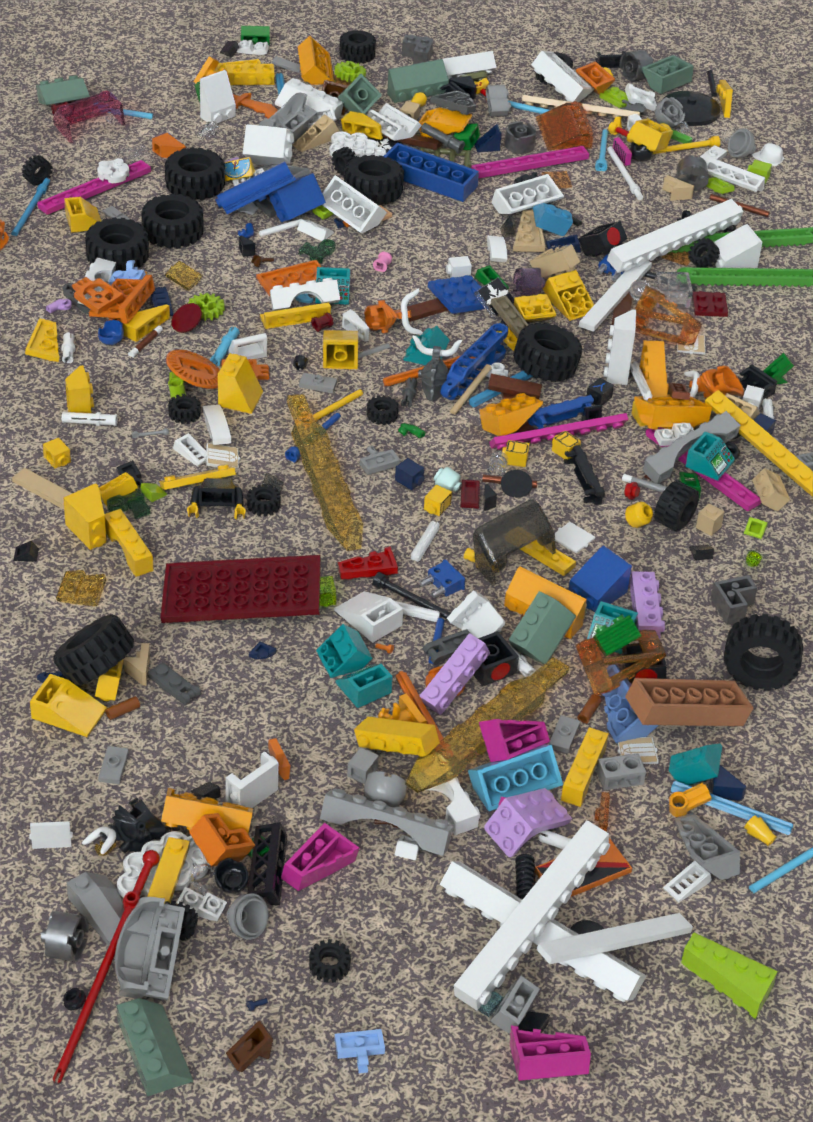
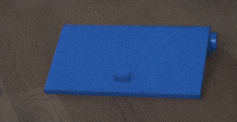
[215,161,296,214]

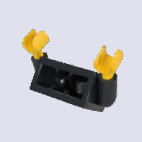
[187,478,246,520]

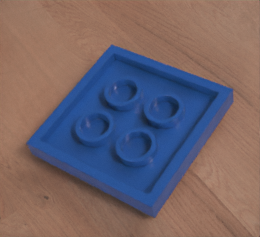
[427,275,490,314]

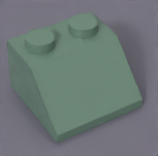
[337,74,382,114]

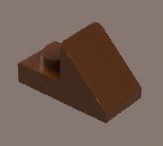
[226,1020,273,1072]

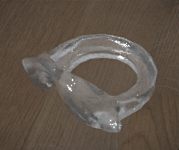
[189,862,217,896]

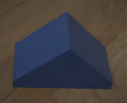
[475,124,501,152]
[710,765,747,801]

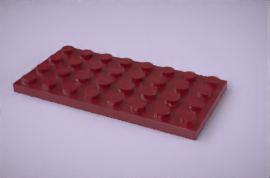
[160,555,321,623]

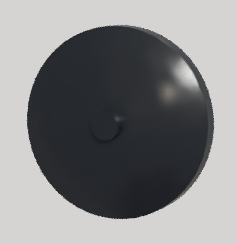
[664,91,720,126]

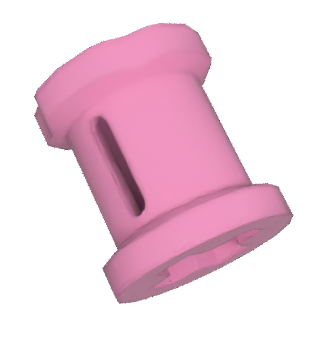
[373,251,392,272]

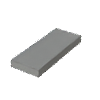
[272,56,300,73]
[102,206,130,220]

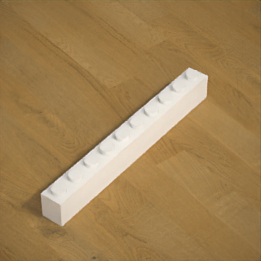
[607,199,744,273]
[454,820,610,1010]
[440,861,646,1002]

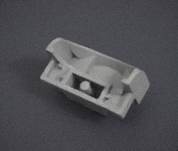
[259,92,318,144]
[115,897,185,1001]

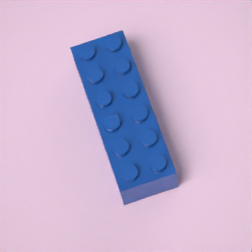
[384,143,479,202]

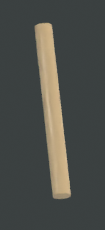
[450,364,492,415]

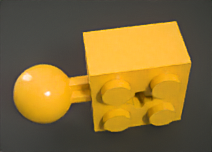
[629,118,673,151]

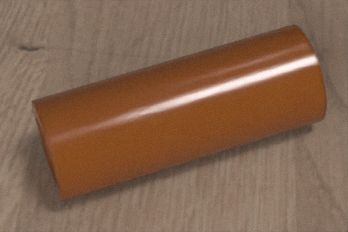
[577,694,602,724]
[105,696,140,720]

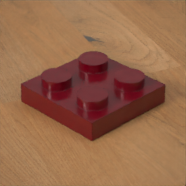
[692,291,728,317]

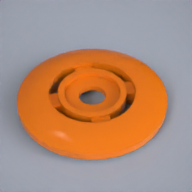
[166,350,220,389]

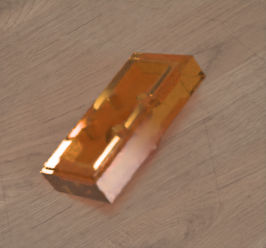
[594,792,610,832]

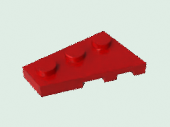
[338,546,398,580]

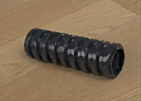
[515,854,536,900]

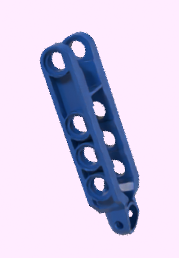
[440,323,508,400]

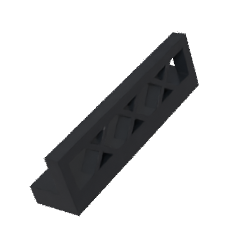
[247,822,287,906]

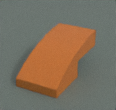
[268,738,290,780]

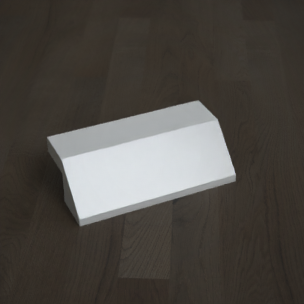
[365,103,422,141]

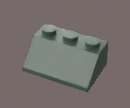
[642,55,694,94]
[36,75,90,105]
[508,591,576,665]

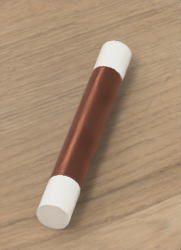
[128,326,163,358]

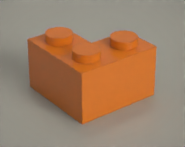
[189,813,255,867]

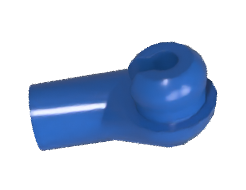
[238,223,254,238]

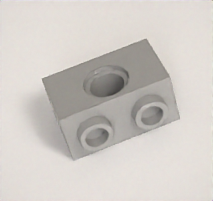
[490,976,540,1034]

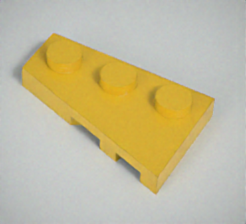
[716,80,733,118]
[25,318,59,362]

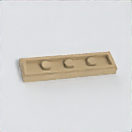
[12,468,72,509]

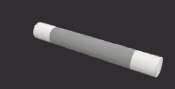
[622,474,667,493]

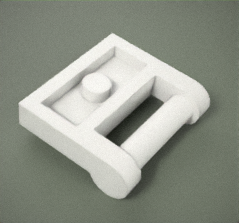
[625,83,657,111]

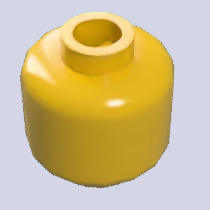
[625,501,653,528]

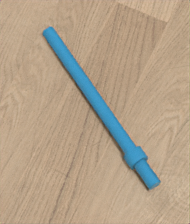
[11,178,50,236]

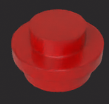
[624,482,640,500]

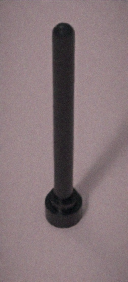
[372,572,451,620]

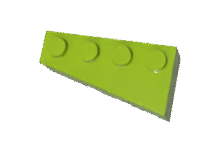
[681,932,778,1019]

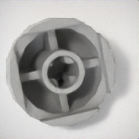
[655,97,685,128]
[364,771,408,808]

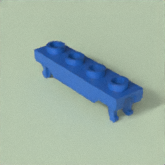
[528,395,594,429]

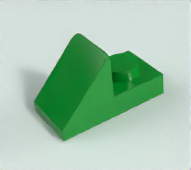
[763,353,794,384]

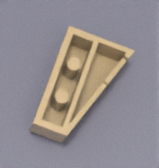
[529,244,580,279]

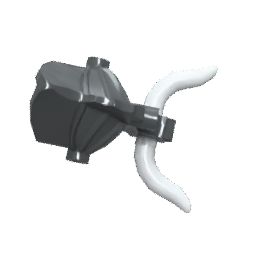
[412,335,462,401]

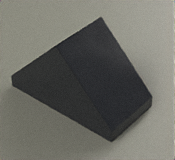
[449,76,476,99]

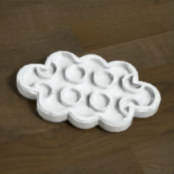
[329,131,386,157]
[117,831,208,898]

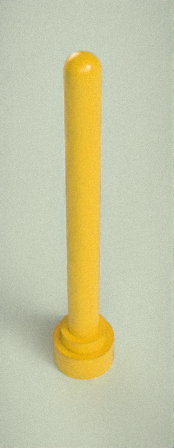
[652,136,720,154]
[297,389,363,431]

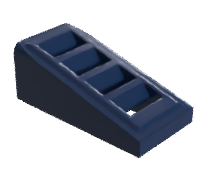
[546,234,581,253]
[150,286,173,316]

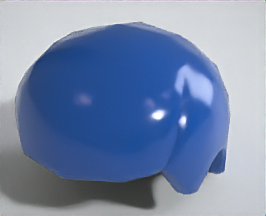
[98,320,124,345]

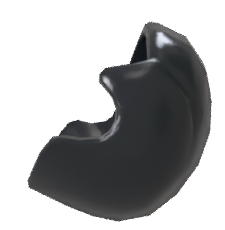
[630,142,653,162]
[214,858,249,894]

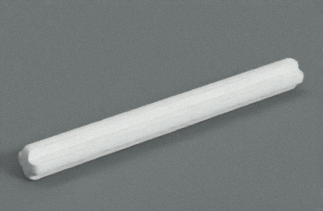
[630,361,653,401]

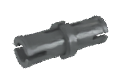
[401,378,417,407]

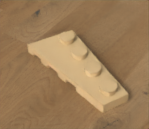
[513,210,545,252]

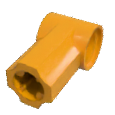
[669,783,711,817]

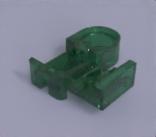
[298,239,336,264]
[107,489,151,520]

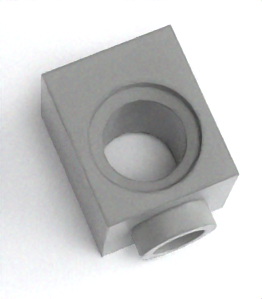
[347,747,379,784]

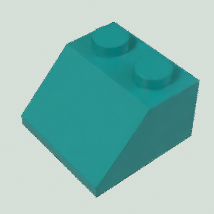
[669,743,723,785]

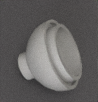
[728,128,756,158]
[227,893,268,940]

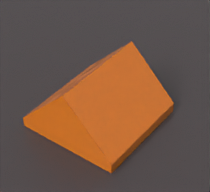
[576,61,615,96]

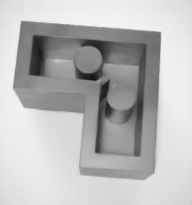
[402,34,433,64]
[711,575,757,625]

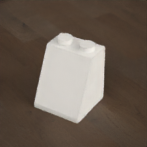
[243,125,294,165]
[714,224,762,268]

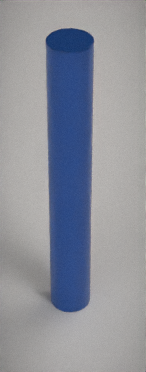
[428,618,445,664]

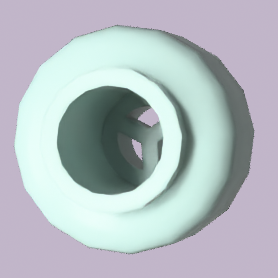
[433,467,462,492]

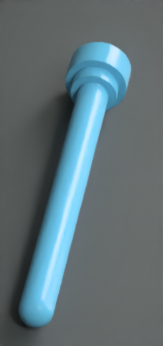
[595,129,608,172]

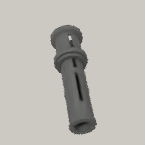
[421,123,465,154]

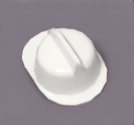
[752,143,784,166]

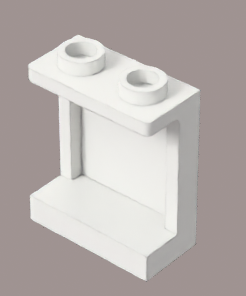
[225,752,279,808]

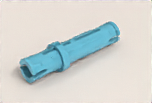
[210,327,240,366]

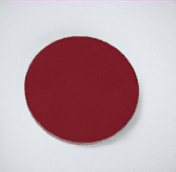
[171,303,202,333]

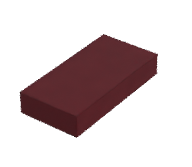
[460,480,480,509]

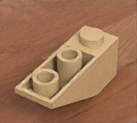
[292,114,340,152]

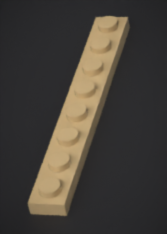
[522,95,640,120]

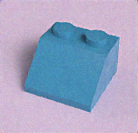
[533,203,573,236]

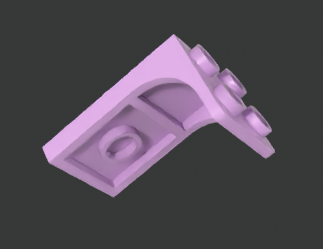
[484,788,572,857]

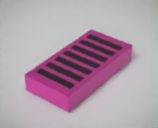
[613,137,632,166]

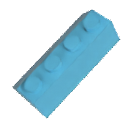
[468,744,563,811]

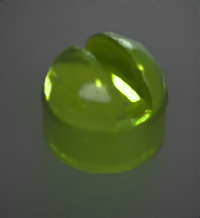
[746,551,762,567]

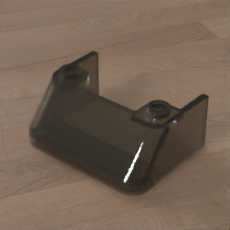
[473,499,556,586]

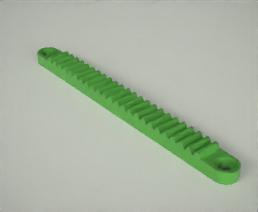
[667,227,813,254]
[676,267,813,287]

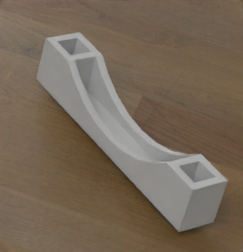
[643,411,741,484]
[320,789,454,856]

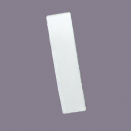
[202,404,231,445]

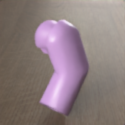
[46,299,72,313]

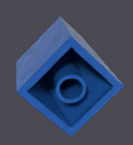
[268,173,326,222]
[568,545,632,612]

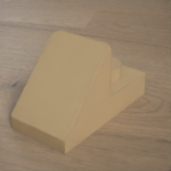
[663,175,694,201]
[123,643,150,686]

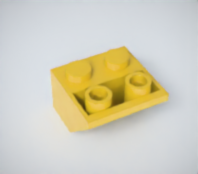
[64,197,101,233]
[514,294,556,322]
[65,365,94,413]

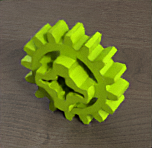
[334,61,366,83]
[188,293,225,321]

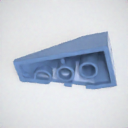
[599,662,659,744]

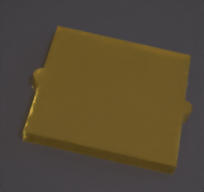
[165,261,203,291]

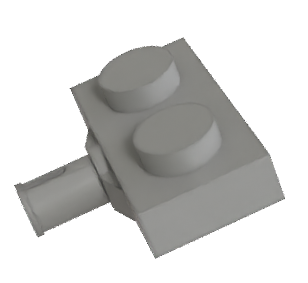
[360,445,400,475]

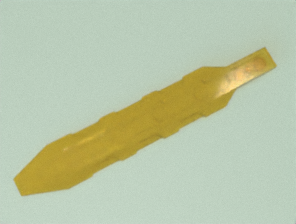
[286,394,363,551]
[405,657,569,793]

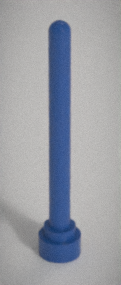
[285,413,341,463]

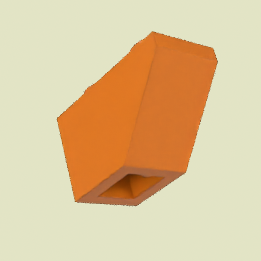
[152,133,186,158]

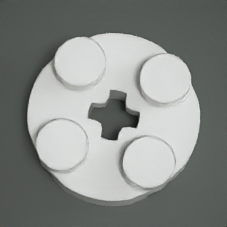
[97,158,129,183]

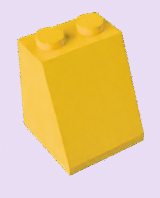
[323,330,358,369]
[218,353,263,414]
[63,483,106,550]

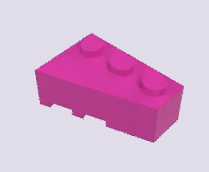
[479,719,550,762]
[281,823,359,891]
[510,1025,591,1081]

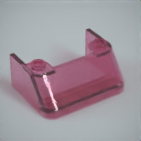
[53,91,125,143]

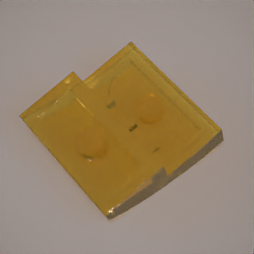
[56,570,107,606]

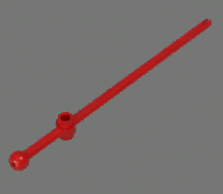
[53,850,160,1084]

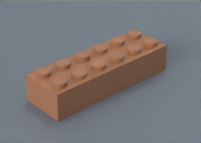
[625,678,753,726]

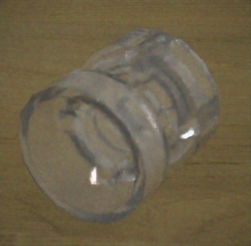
[488,451,508,476]

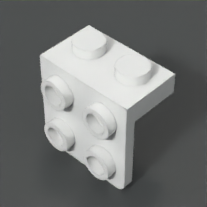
[447,590,505,638]

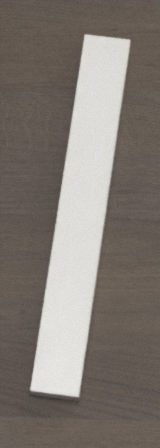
[579,261,652,332]
[537,913,693,964]

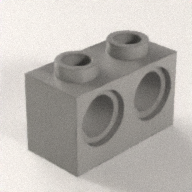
[596,753,646,790]

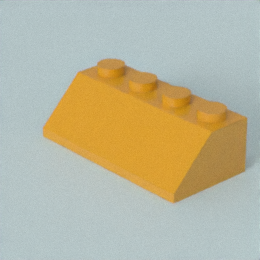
[298,36,334,85]
[634,396,712,430]
[504,566,587,639]

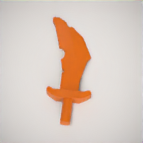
[233,93,278,118]

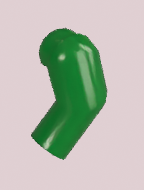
[398,423,426,439]

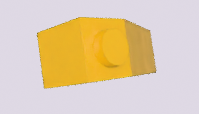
[341,111,383,140]
[120,304,170,342]
[95,660,123,701]

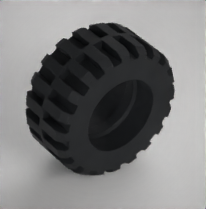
[165,147,225,200]
[344,155,404,205]
[141,194,204,249]
[85,217,149,271]
[513,322,582,382]
[53,614,134,686]
[724,614,803,691]

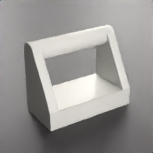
[228,333,267,359]

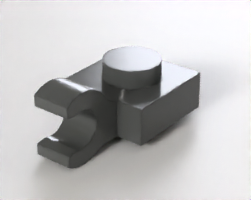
[620,100,647,115]

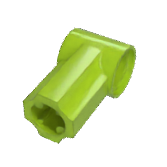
[168,372,186,398]

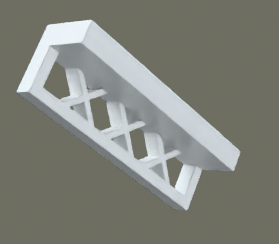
[706,157,765,192]

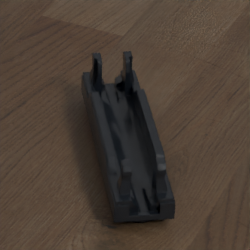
[564,445,605,505]

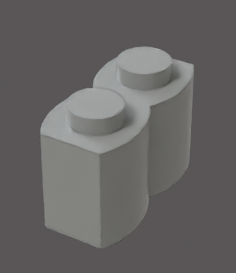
[486,85,511,116]

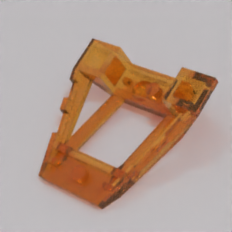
[634,285,702,346]
[575,630,666,696]

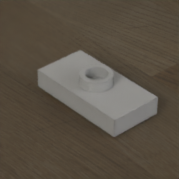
[299,373,337,393]
[549,715,580,754]
[98,746,129,785]

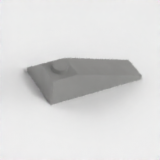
[66,872,124,946]

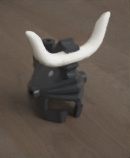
[82,797,167,854]

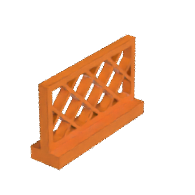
[89,275,155,324]

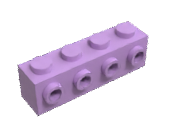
[629,571,665,639]
[420,633,490,715]

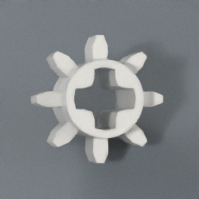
[486,363,508,379]

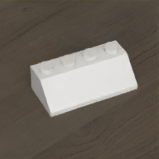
[443,51,497,80]
[531,51,594,103]
[275,78,344,122]
[491,174,564,214]
[322,175,387,233]
[603,309,636,385]

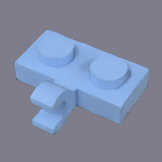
[109,260,146,286]
[334,1029,385,1073]

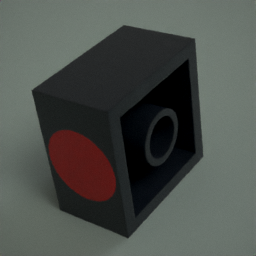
[578,221,628,257]
[474,631,519,687]
[622,641,667,684]

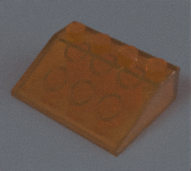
[536,101,594,151]

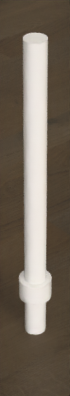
[607,146,643,200]

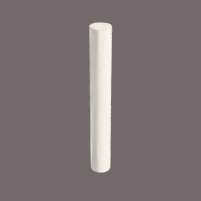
[259,218,302,237]

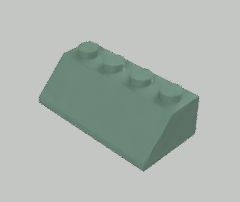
[387,59,449,103]
[116,998,193,1097]

